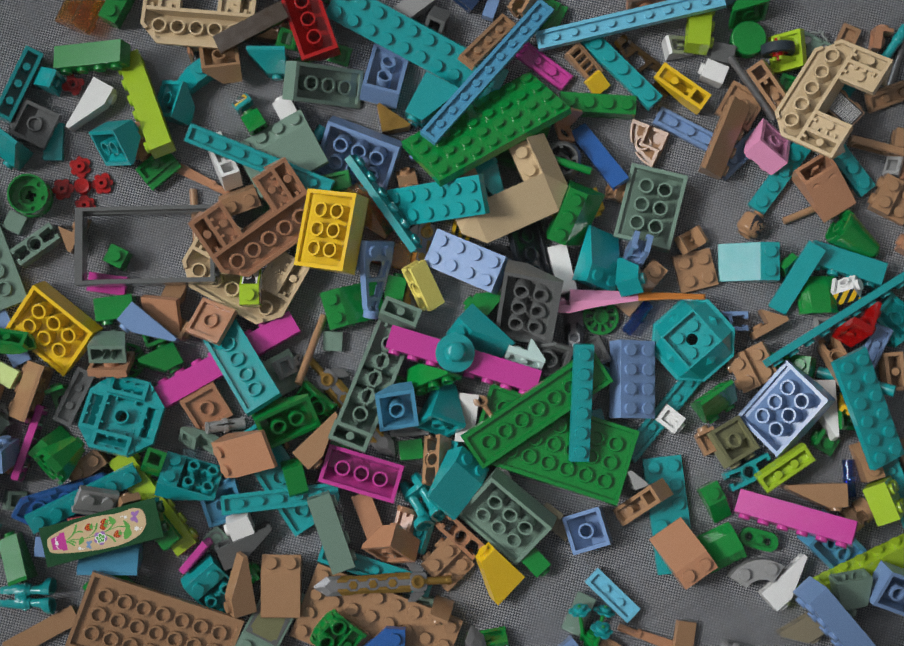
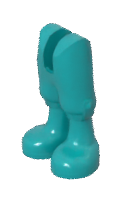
[0,577,57,614]

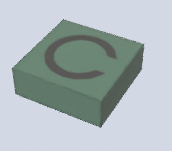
[203,525,230,552]

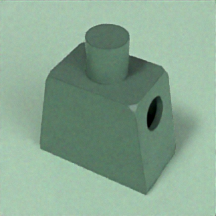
[87,329,127,363]
[829,568,873,617]

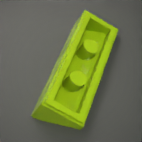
[754,442,816,493]

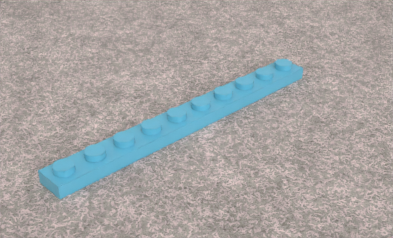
[535,0,726,52]

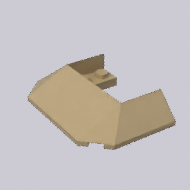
[140,0,257,50]
[775,39,894,160]
[455,133,568,244]
[182,226,310,325]

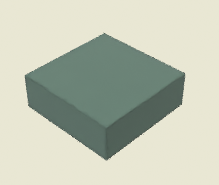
[2,210,29,236]
[323,331,343,352]

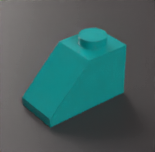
[177,58,214,95]
[33,67,66,97]
[615,258,647,297]

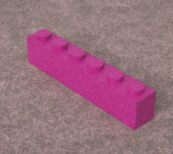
[734,489,858,549]

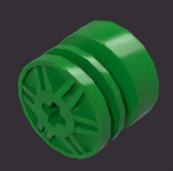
[7,174,54,218]

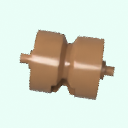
[839,497,874,533]

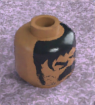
[737,210,766,240]

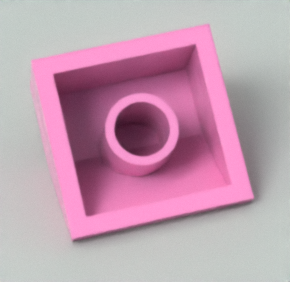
[744,118,791,175]

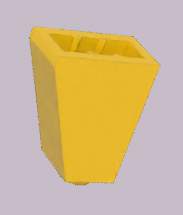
[475,542,525,606]

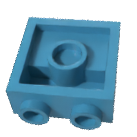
[200,476,241,528]

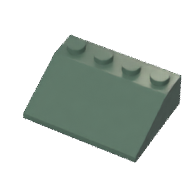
[240,109,329,200]
[613,163,688,253]
[458,467,557,565]

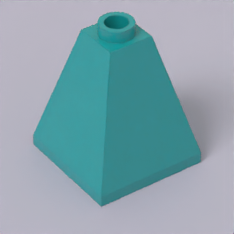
[413,384,466,437]

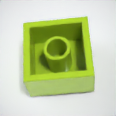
[863,475,904,527]

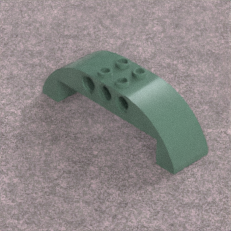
[328,296,422,453]

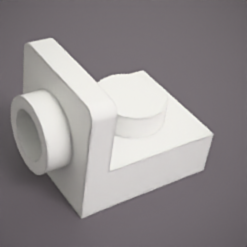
[655,404,686,434]

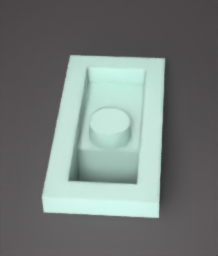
[504,339,546,370]

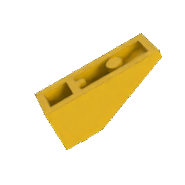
[654,62,711,115]

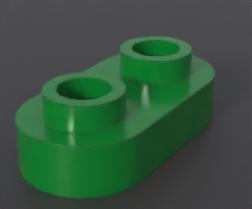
[739,527,779,552]

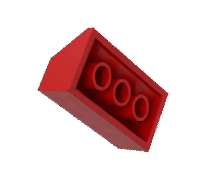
[281,0,341,61]

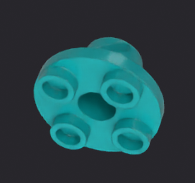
[435,333,475,373]

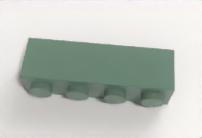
[307,490,357,575]

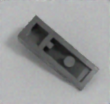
[214,521,272,571]

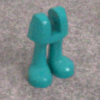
[400,472,446,532]

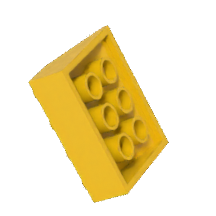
[294,188,369,275]
[5,281,103,376]

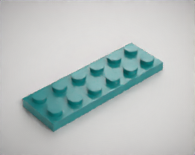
[387,174,490,225]
[202,318,282,417]
[831,347,904,471]
[244,424,315,537]
[642,455,691,575]

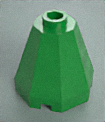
[33,436,85,485]

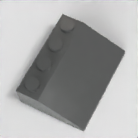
[496,260,564,345]

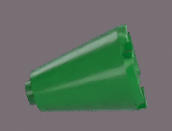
[825,210,880,258]

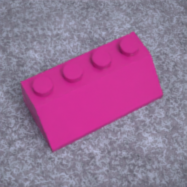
[318,444,404,504]

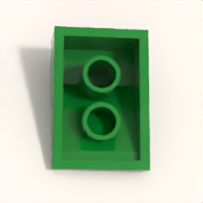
[320,282,383,332]
[690,379,738,424]
[252,394,321,449]

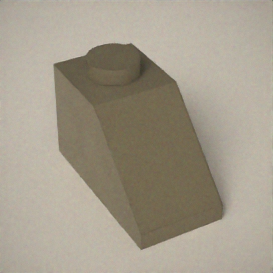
[775,611,824,644]

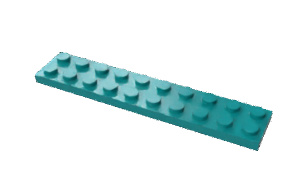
[326,0,510,98]

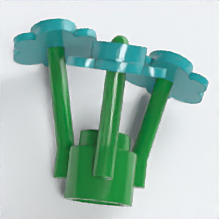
[568,603,615,646]

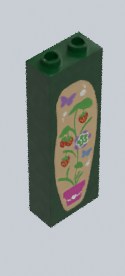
[39,497,170,568]

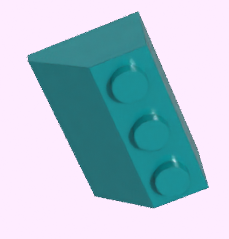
[88,119,141,166]

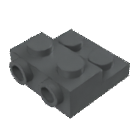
[9,99,62,150]

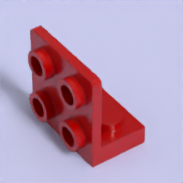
[831,301,882,347]

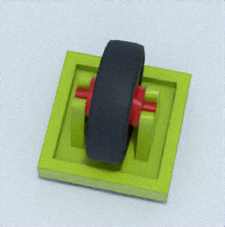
[761,28,807,75]

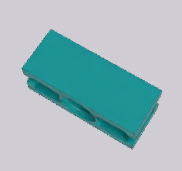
[721,453,771,491]

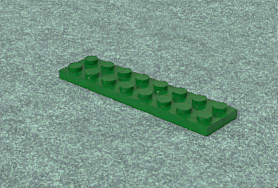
[461,352,613,469]

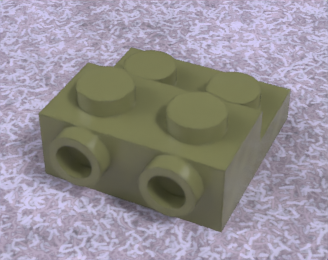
[707,415,760,470]

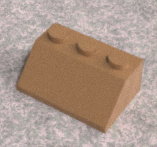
[8,360,55,423]

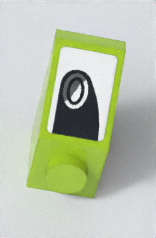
[239,268,262,307]

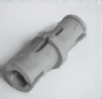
[205,417,246,434]

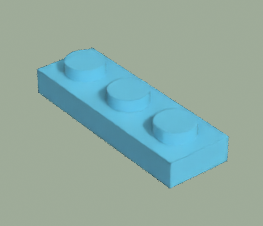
[584,568,640,623]

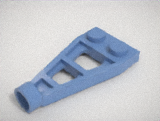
[359,240,394,319]

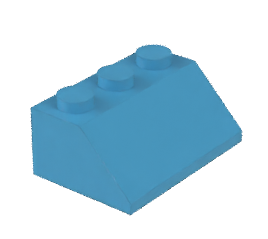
[77,543,143,575]

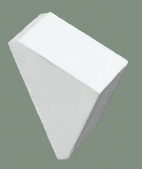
[661,35,694,61]

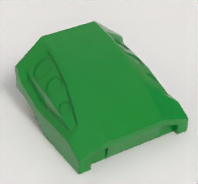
[796,276,839,315]
[295,380,338,432]
[696,522,747,574]
[310,609,367,646]

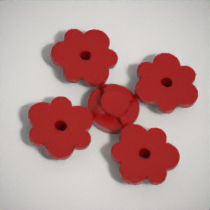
[52,156,114,207]

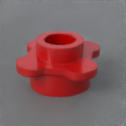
[62,74,84,96]

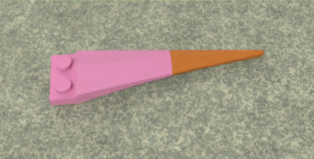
[558,289,706,313]

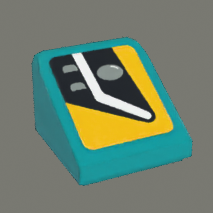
[231,93,254,115]

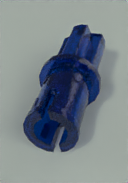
[622,301,654,336]
[841,459,857,498]

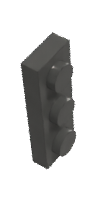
[52,367,95,427]

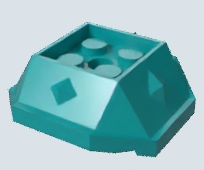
[652,299,735,382]
[78,376,166,458]

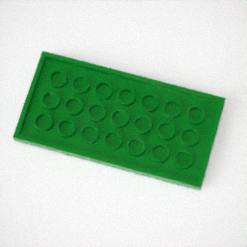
[401,72,572,187]
[469,384,640,506]

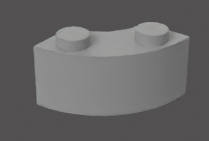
[726,558,784,588]

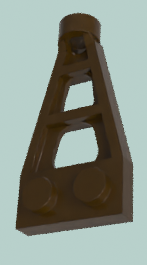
[613,34,670,109]

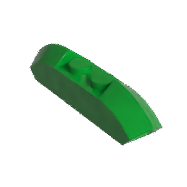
[0,328,37,354]

